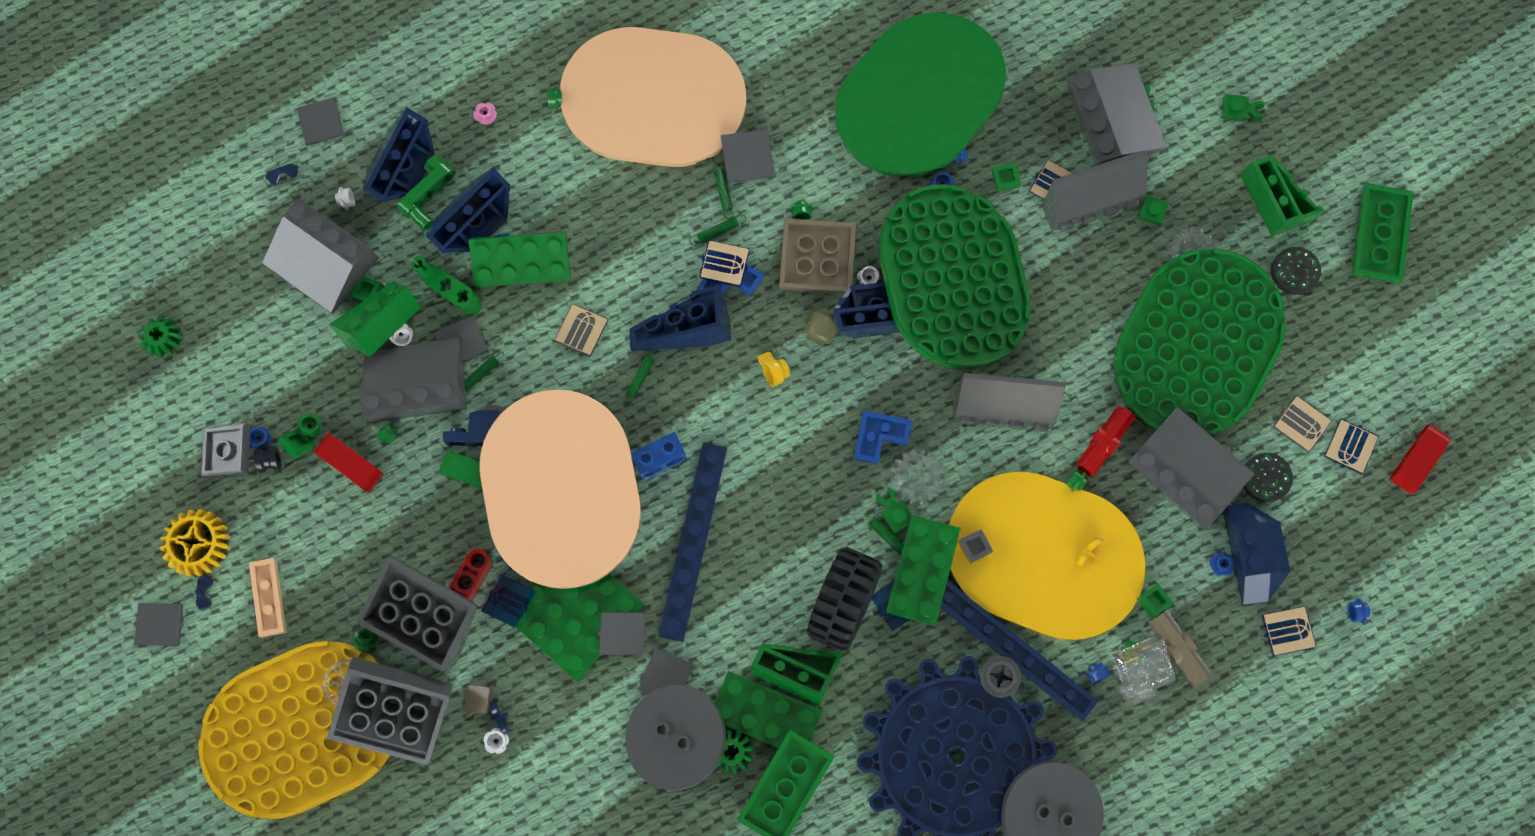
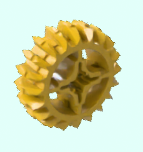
[160,509,230,577]

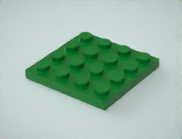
[505,574,645,682]

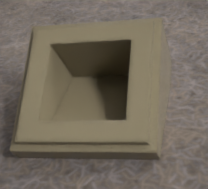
[464,685,493,714]

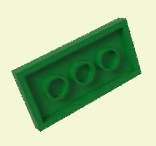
[1351,183,1414,284]
[468,231,571,287]
[886,515,961,626]
[715,671,823,748]
[737,729,835,836]

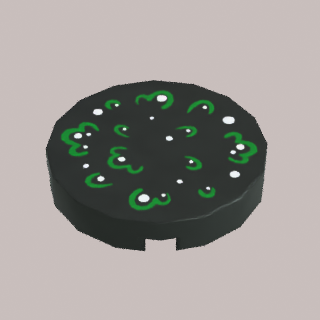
[1271,247,1321,295]
[1244,452,1293,502]

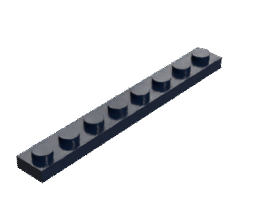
[659,442,727,642]
[941,581,1098,721]

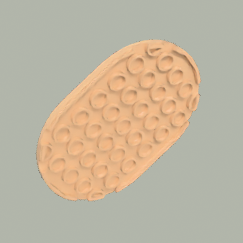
[560,27,746,167]
[480,390,641,589]

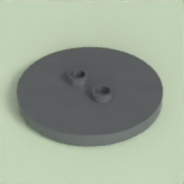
[626,684,726,790]
[1001,761,1104,836]

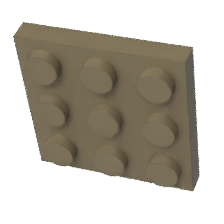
[779,218,856,294]

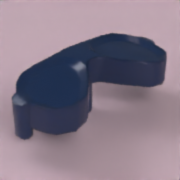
[265,163,298,185]
[195,574,214,610]
[490,699,513,734]

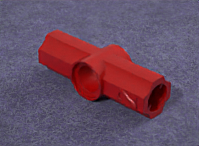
[1075,406,1135,477]

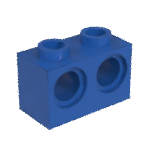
[631,432,687,480]

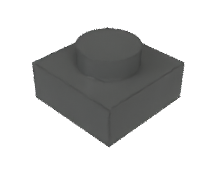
[958,529,993,564]

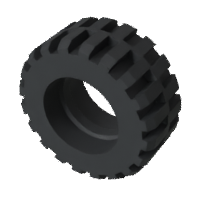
[806,547,883,651]

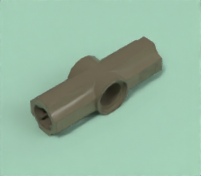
[1148,610,1212,687]

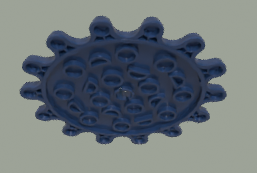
[857,656,1057,836]

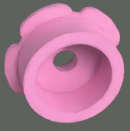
[473,103,497,125]

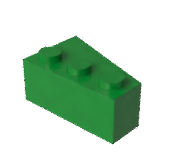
[1240,155,1325,237]
[329,281,421,357]
[750,643,843,705]

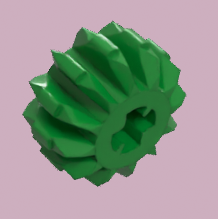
[138,316,183,358]
[716,730,754,775]

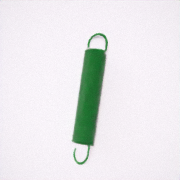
[713,162,734,219]
[689,215,746,246]
[625,350,655,405]
[464,352,504,392]
[864,513,904,555]

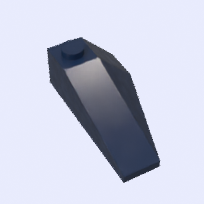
[630,285,731,351]

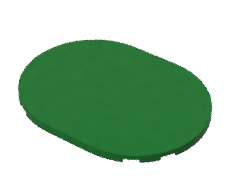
[835,13,1006,177]
[879,184,1030,370]
[1114,248,1286,435]

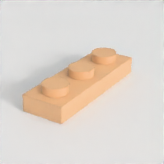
[249,558,287,638]

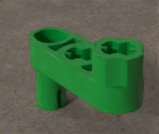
[397,154,456,232]
[411,256,482,315]

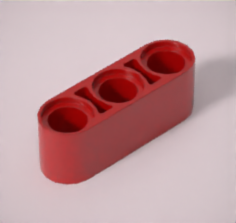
[1389,423,1452,495]
[313,432,384,493]
[448,549,493,601]

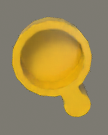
[757,351,790,387]

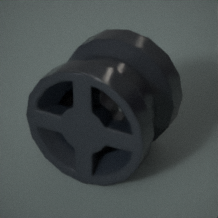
[254,445,282,473]

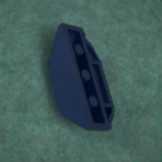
[362,107,435,202]
[425,167,510,253]
[833,282,900,339]
[1223,503,1291,605]

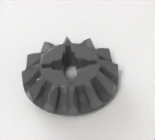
[980,656,1021,698]

